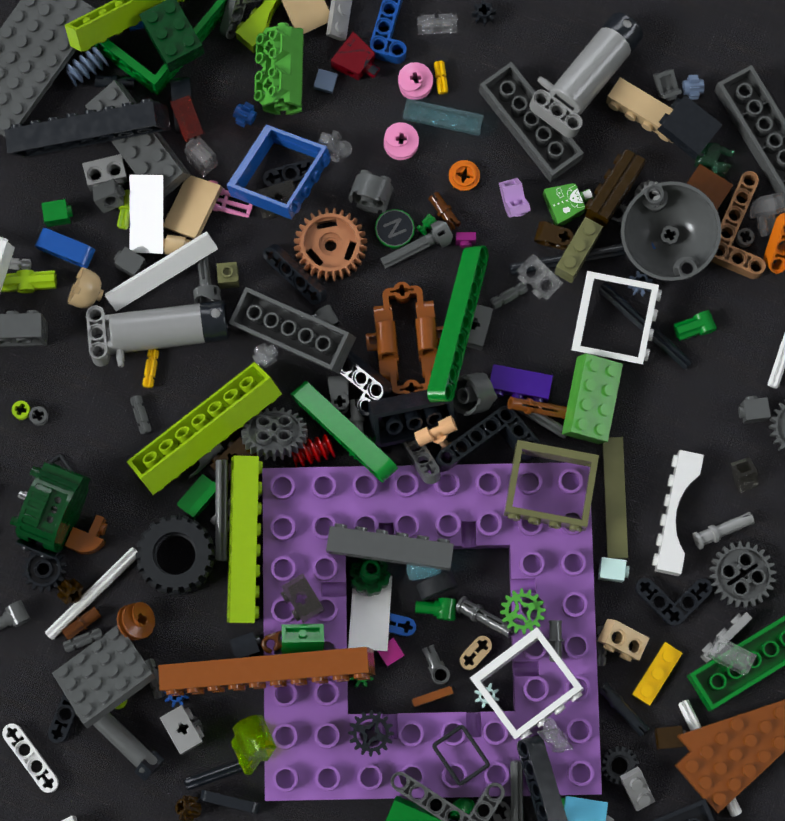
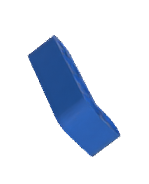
[370,0,406,64]

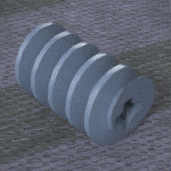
[65,47,109,87]

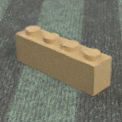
[606,77,673,143]

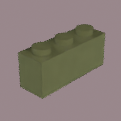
[554,217,603,283]

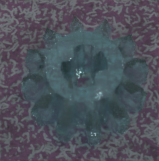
[406,565,441,581]

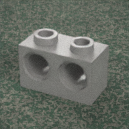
[82,154,129,191]

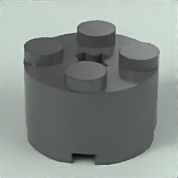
[348,170,394,213]
[453,372,497,416]

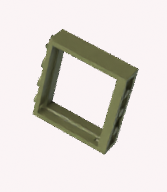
[503,440,599,532]

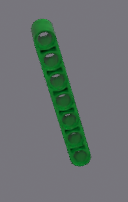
[290,381,398,483]

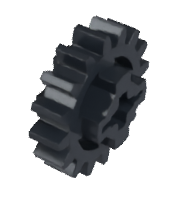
[348,710,394,757]

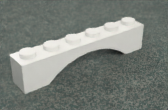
[652,450,704,576]

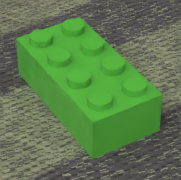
[562,353,623,444]

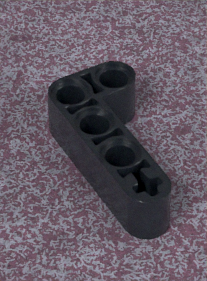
[340,350,392,416]

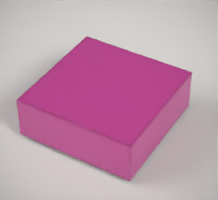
[377,638,405,667]

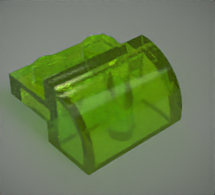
[231,715,276,775]

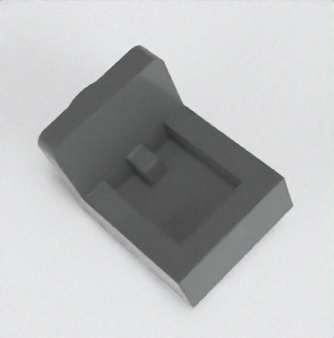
[653,69,682,101]

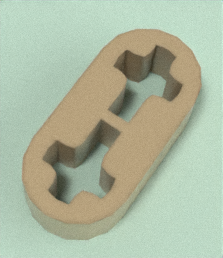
[459,636,492,670]

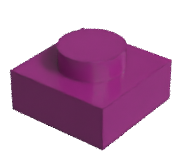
[455,232,476,248]

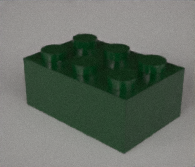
[139,0,205,72]

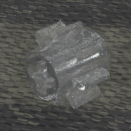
[252,343,278,368]

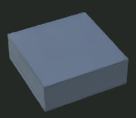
[313,69,338,94]

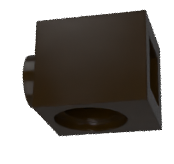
[654,726,686,750]

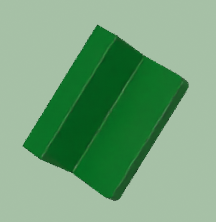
[177,474,216,520]
[281,624,324,654]

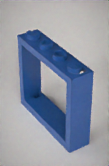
[227,124,331,220]

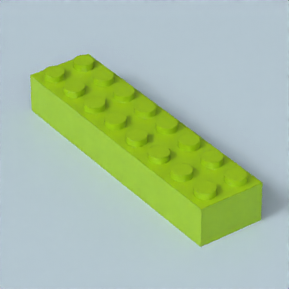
[126,362,282,495]
[227,456,263,623]

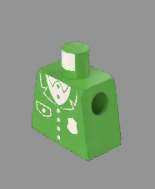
[543,183,593,227]

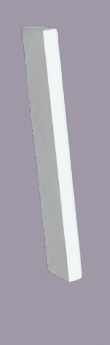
[105,231,218,311]

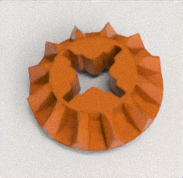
[449,160,480,191]

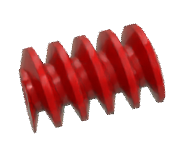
[291,434,335,468]

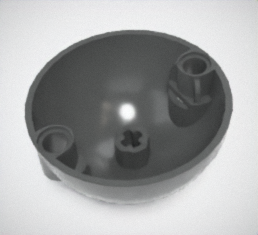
[621,181,721,281]

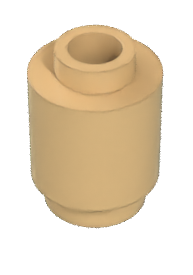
[163,235,191,255]

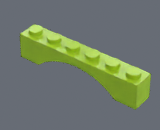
[236,0,282,53]

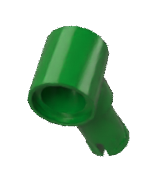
[415,598,457,621]

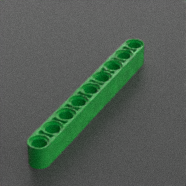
[427,246,489,402]

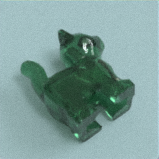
[694,143,735,177]

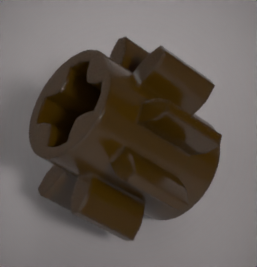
[57,578,84,605]
[175,795,202,821]

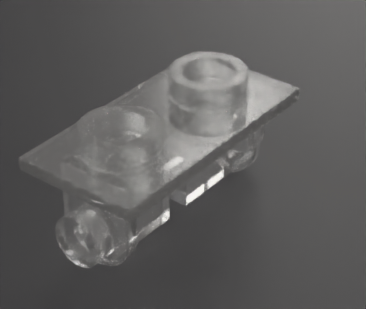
[417,13,457,34]
[537,718,573,753]

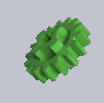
[500,588,546,635]

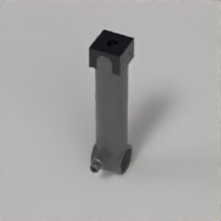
[74,710,164,781]

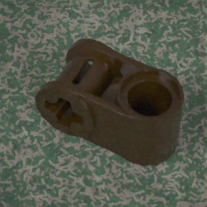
[534,221,573,250]

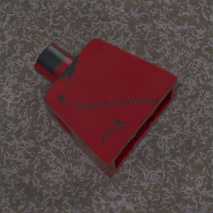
[331,32,380,80]

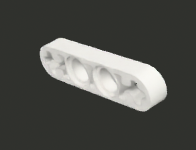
[2,724,59,793]

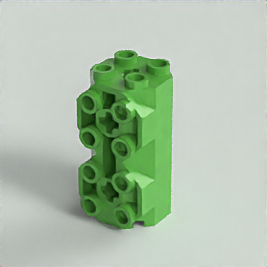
[254,23,304,115]

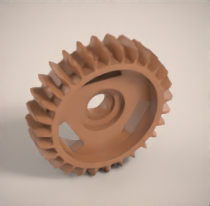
[294,208,367,282]

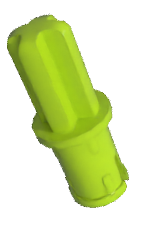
[117,190,130,230]

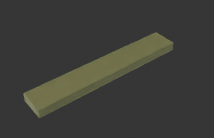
[602,437,628,559]

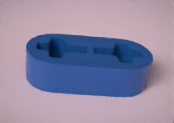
[389,613,416,637]

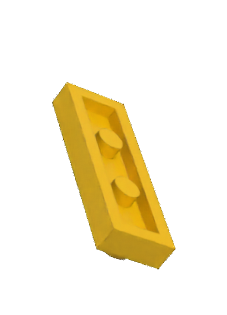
[632,642,683,706]

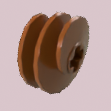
[117,602,155,640]

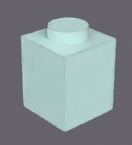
[598,557,629,583]

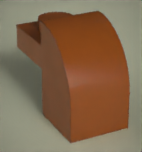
[65,514,108,555]

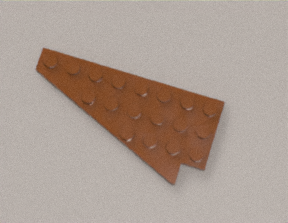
[675,699,785,814]

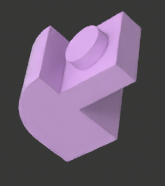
[499,178,531,218]

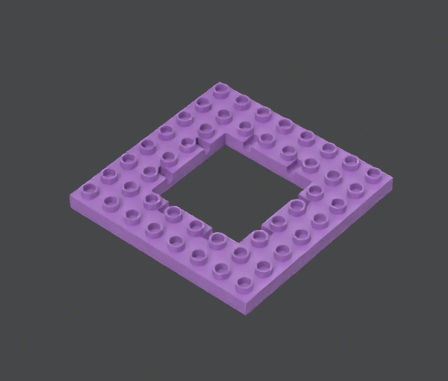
[262,463,602,801]

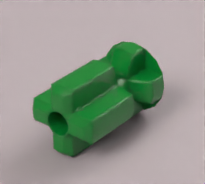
[416,214,437,235]

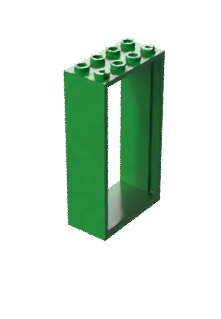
[95,0,228,96]

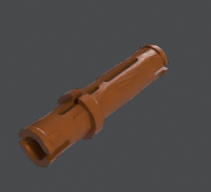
[507,397,567,419]

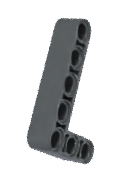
[391,772,505,821]

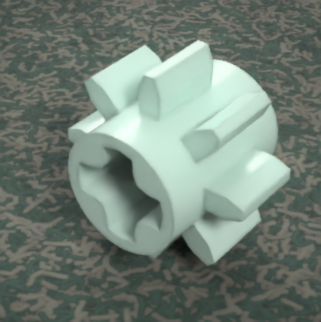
[474,683,499,708]

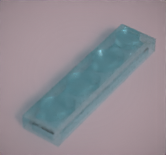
[403,99,484,136]

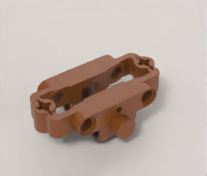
[366,282,444,396]

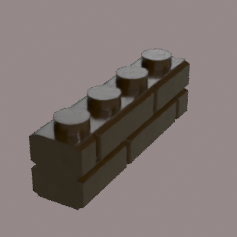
[585,149,646,228]

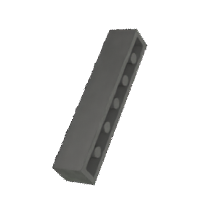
[326,523,454,571]

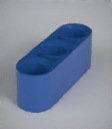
[35,228,96,269]

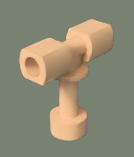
[414,416,459,451]

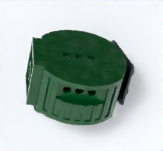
[10,462,91,559]

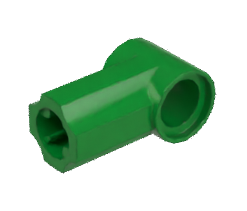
[673,310,717,341]

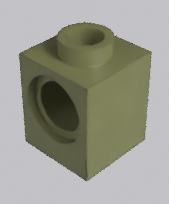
[217,262,240,289]

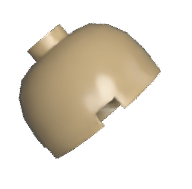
[68,267,104,308]

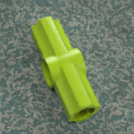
[1,270,57,293]

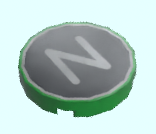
[375,209,415,249]

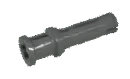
[456,596,515,638]

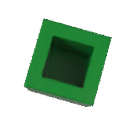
[42,199,73,227]

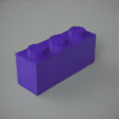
[490,364,553,403]

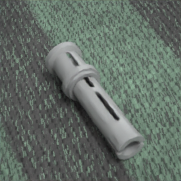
[692,512,755,549]

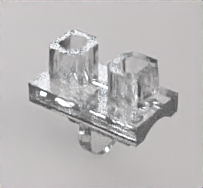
[318,130,353,163]

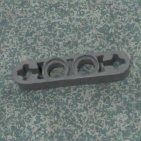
[401,440,441,484]

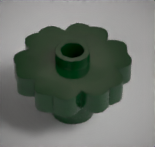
[348,558,391,596]

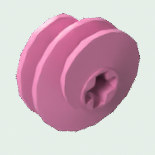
[398,62,433,100]
[384,122,419,160]

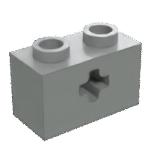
[160,705,204,755]

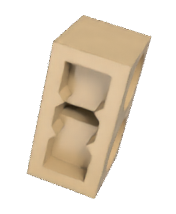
[597,619,649,662]

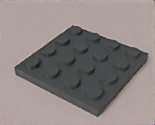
[52,625,156,729]

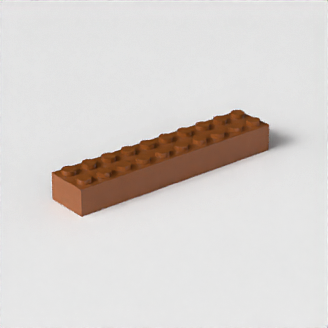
[158,647,375,696]

